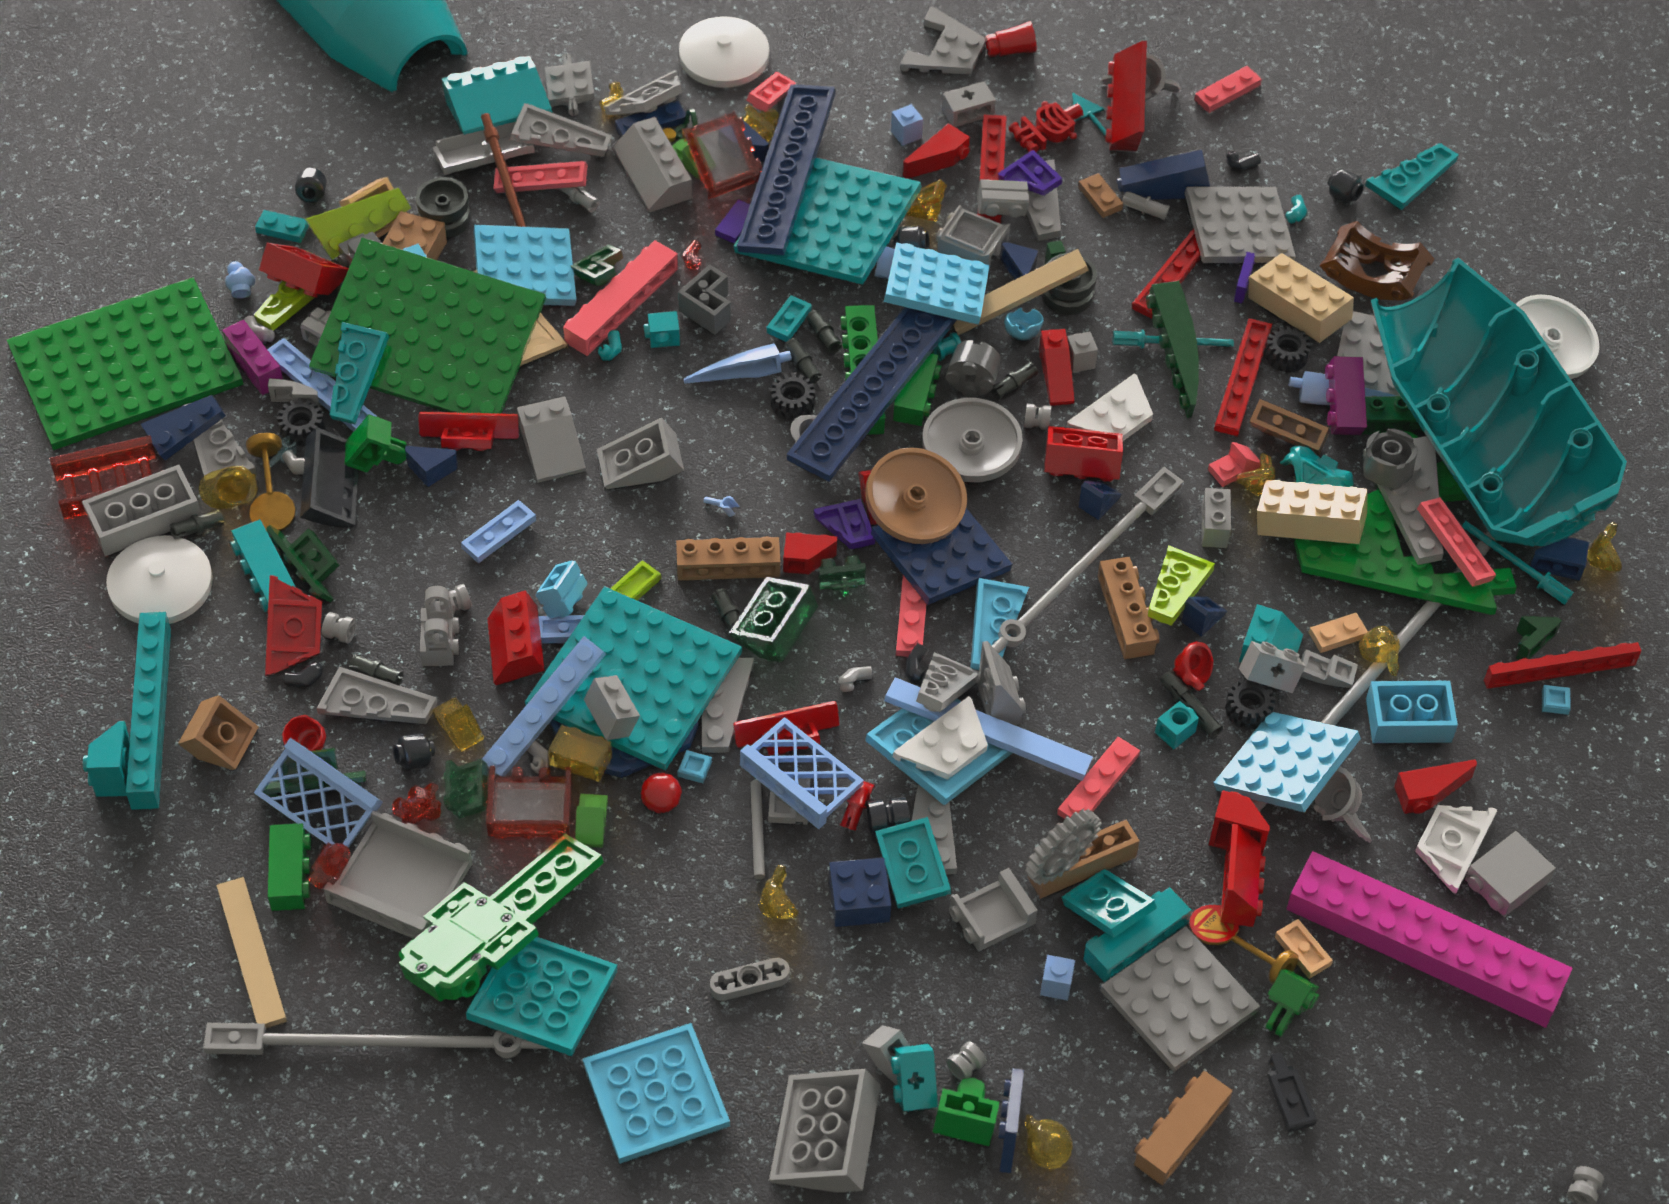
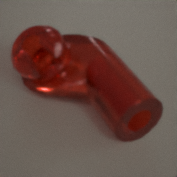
[682,240,702,270]

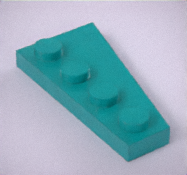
[330,322,389,425]

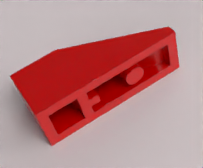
[903,123,970,179]
[1039,329,1075,406]
[1394,759,1477,814]

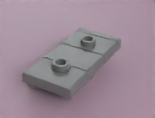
[432,122,535,175]

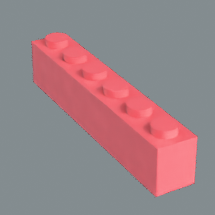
[563,240,678,356]

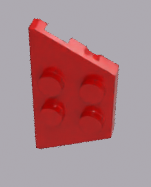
[265,575,322,676]

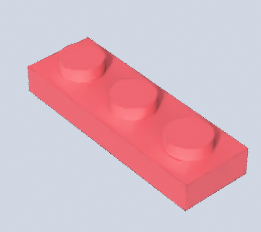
[1194,66,1262,113]
[746,72,796,112]

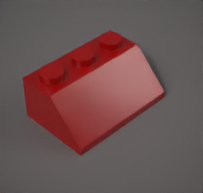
[259,243,349,297]
[1044,426,1123,481]
[487,590,545,685]
[1220,823,1265,927]

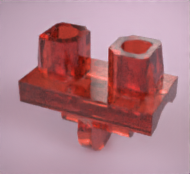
[393,782,441,825]
[308,842,351,889]

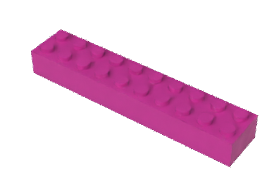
[1286,851,1572,1028]

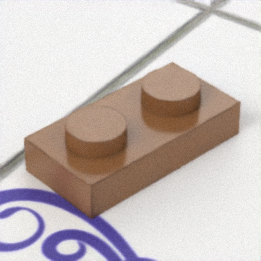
[1078,173,1123,218]

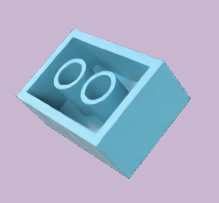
[1366,681,1458,743]

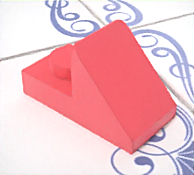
[1208,442,1263,487]

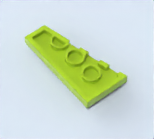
[305,188,411,260]
[254,251,315,331]
[1148,545,1215,625]

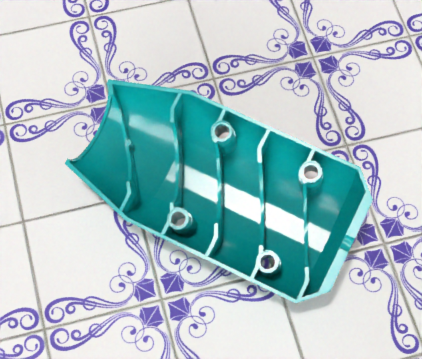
[277,0,468,92]
[1371,258,1627,547]

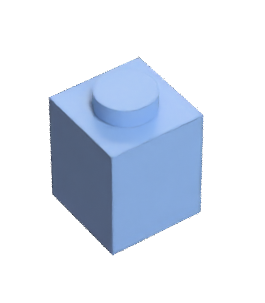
[891,104,923,146]
[1040,955,1075,1000]

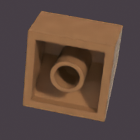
[178,695,259,770]

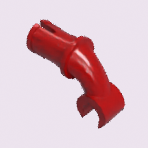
[840,781,875,831]

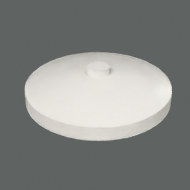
[679,17,769,88]
[1516,295,1599,379]
[106,536,213,624]

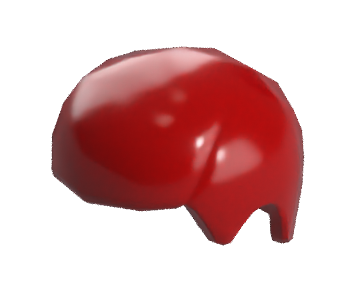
[282,715,327,751]
[641,772,682,813]

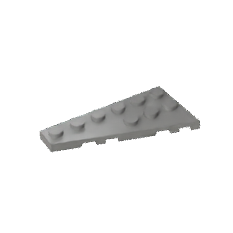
[1363,436,1443,565]

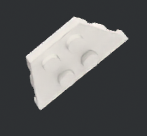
[1066,374,1153,441]
[893,696,988,780]
[1415,805,1497,894]

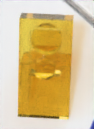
[906,179,947,221]
[432,697,484,752]

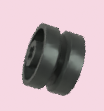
[416,177,471,238]
[1042,254,1097,315]

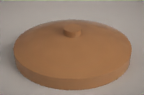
[865,448,967,544]

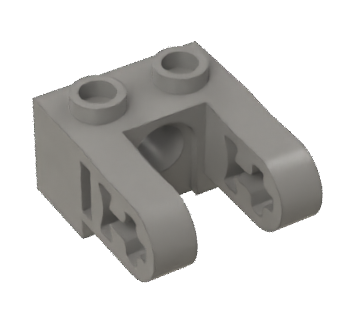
[420,586,459,666]

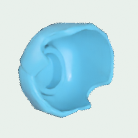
[1004,308,1044,341]

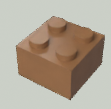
[383,211,447,260]

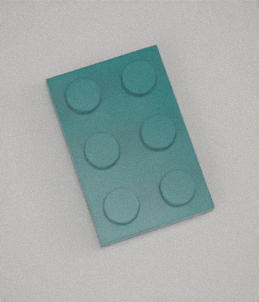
[875,817,951,909]
[1062,868,1157,938]

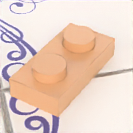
[1309,613,1368,653]
[1275,919,1333,979]

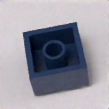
[829,858,891,927]

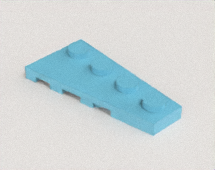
[970,578,1029,670]

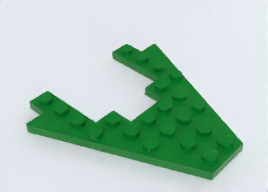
[1293,461,1516,615]

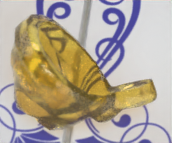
[1236,453,1275,496]
[1587,522,1622,573]
[1359,625,1400,676]
[758,865,799,920]
[1024,1114,1073,1169]

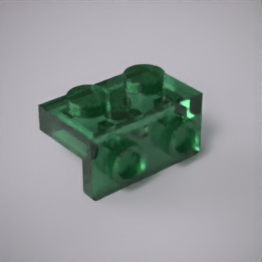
[443,759,488,819]

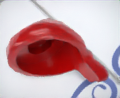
[1173,642,1213,691]

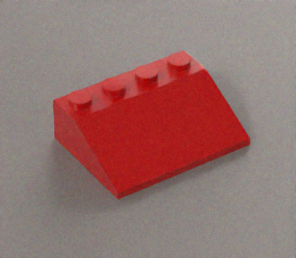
[1105,41,1147,151]

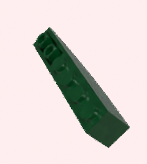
[1146,281,1199,418]

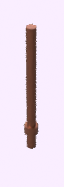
[481,113,526,227]

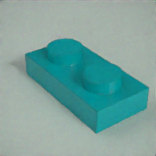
[255,210,309,243]
[767,296,812,342]

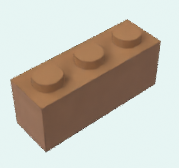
[1250,399,1329,455]

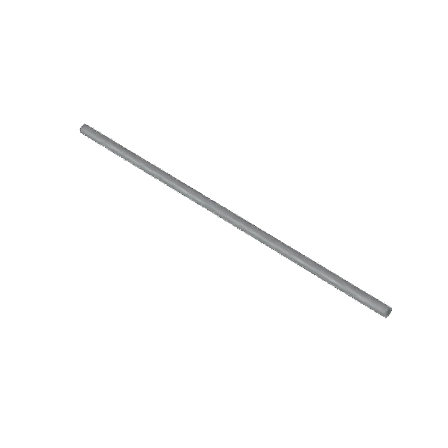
[1252,531,1497,812]

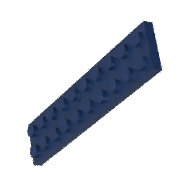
[737,84,836,256]
[786,307,957,482]

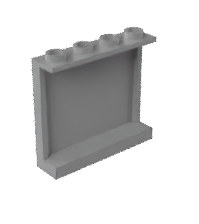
[324,811,472,939]

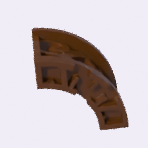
[1319,221,1434,301]

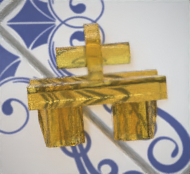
[742,104,779,142]

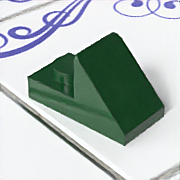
[1516,616,1562,660]

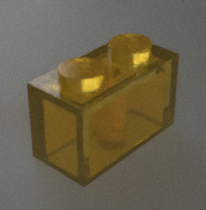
[548,725,612,782]

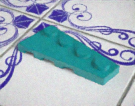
[1365,143,1459,210]

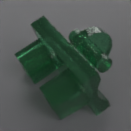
[819,555,866,597]

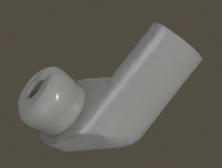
[244,316,275,343]
[282,450,305,475]
[838,666,872,692]
[527,741,550,774]

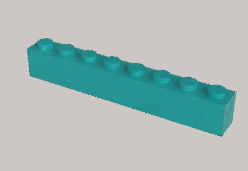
[126,612,171,810]

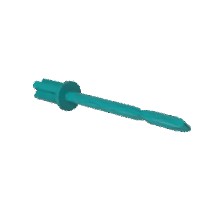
[1112,329,1234,349]
[1462,521,1574,605]

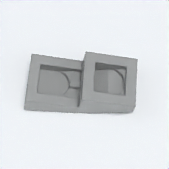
[268,379,320,408]
[1301,650,1358,688]

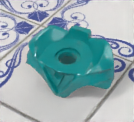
[1280,446,1354,487]

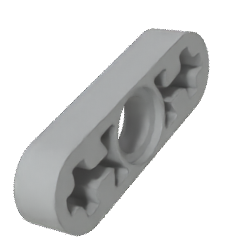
[710,958,790,1001]

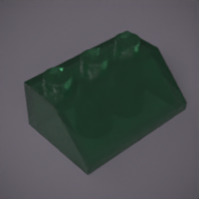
[729,577,818,663]

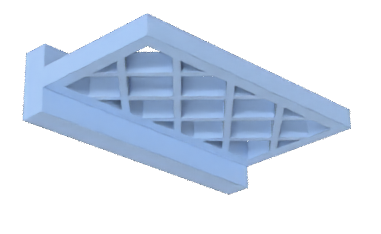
[740,717,864,829]
[254,738,383,855]

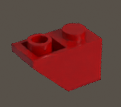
[783,532,837,574]

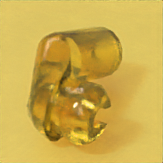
[599,81,624,111]

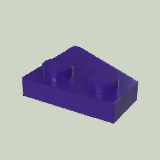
[998,150,1063,196]
[814,499,875,549]

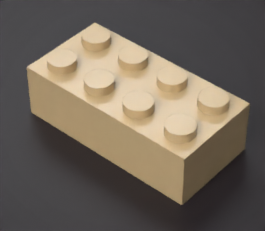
[1248,253,1354,343]
[1257,480,1367,544]

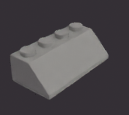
[613,117,692,213]
[82,465,201,556]

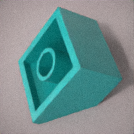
[1239,604,1303,662]
[83,721,130,797]

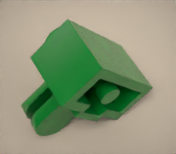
[344,414,407,472]
[1265,970,1319,1037]
[933,1078,999,1146]

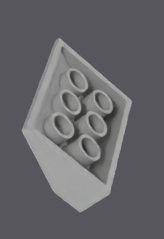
[769,1069,880,1192]

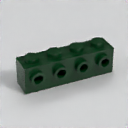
[1363,396,1425,434]

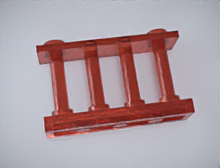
[50,435,156,520]

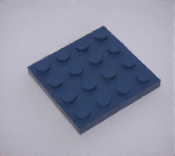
[871,508,1012,605]

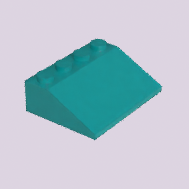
[441,56,552,135]

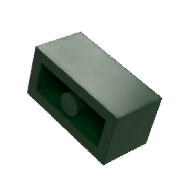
[1044,240,1066,265]

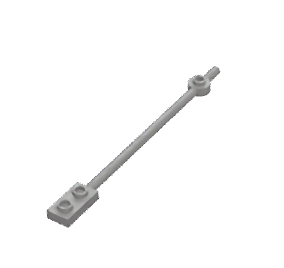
[992,467,1184,654]
[203,1023,549,1058]

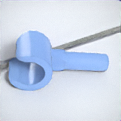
[704,496,739,517]

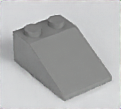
[517,396,586,483]
[597,417,684,489]
[977,641,1026,725]

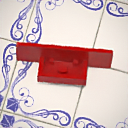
[418,412,519,451]
[733,701,840,755]

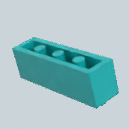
[230,519,295,613]
[1083,887,1192,983]

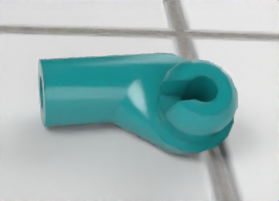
[598,330,622,361]

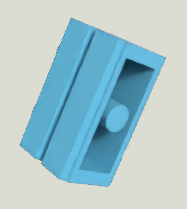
[535,560,588,618]

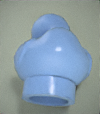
[225,261,255,298]

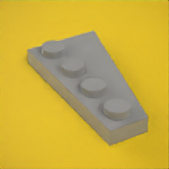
[510,103,612,157]
[1026,159,1061,241]
[183,403,256,486]
[916,652,979,712]
[702,658,754,753]
[317,667,437,724]
[912,784,957,875]

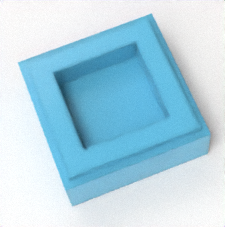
[1542,685,1570,715]
[678,750,712,784]

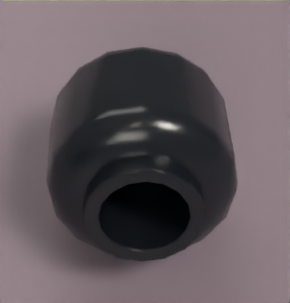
[295,167,327,203]
[1327,169,1364,203]
[893,225,930,250]
[393,733,435,770]

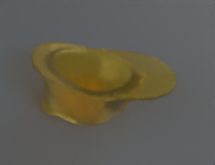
[199,466,257,509]

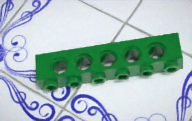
[841,305,885,435]

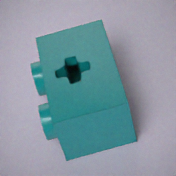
[891,1044,938,1111]

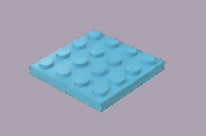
[473,225,576,306]
[884,243,989,325]
[865,699,1012,805]
[1214,712,1361,812]
[583,1023,730,1163]

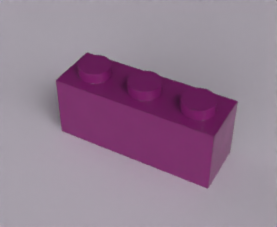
[222,319,283,396]
[1325,356,1367,435]

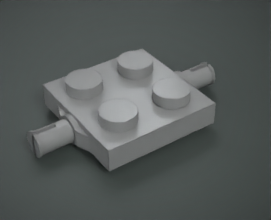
[545,54,595,116]

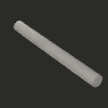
[750,780,765,880]

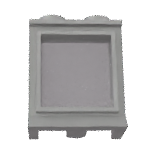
[935,205,1010,270]

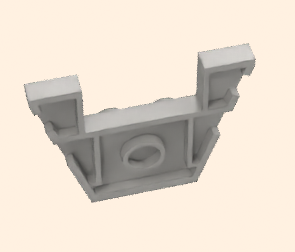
[900,6,986,75]

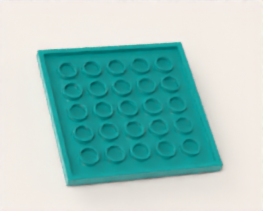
[734,157,922,285]
[525,586,742,771]

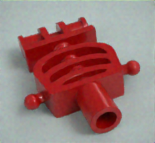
[1008,101,1083,153]

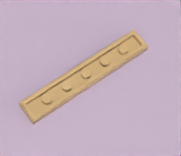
[954,249,1089,335]
[217,877,287,1028]

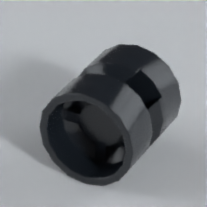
[866,796,910,836]

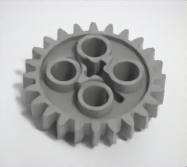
[1025,809,1102,885]

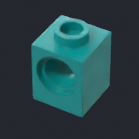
[644,311,680,348]
[1155,701,1199,750]

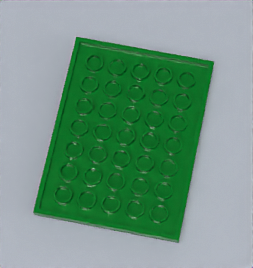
[309,237,546,414]
[6,277,244,450]

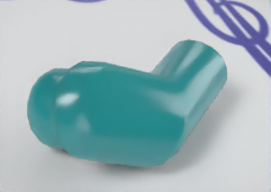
[1285,195,1307,224]

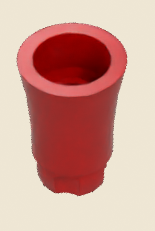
[985,21,1037,57]

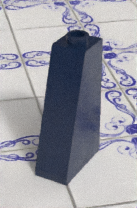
[1117,149,1211,200]

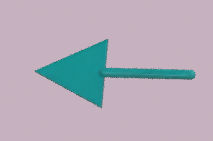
[1072,92,1106,137]

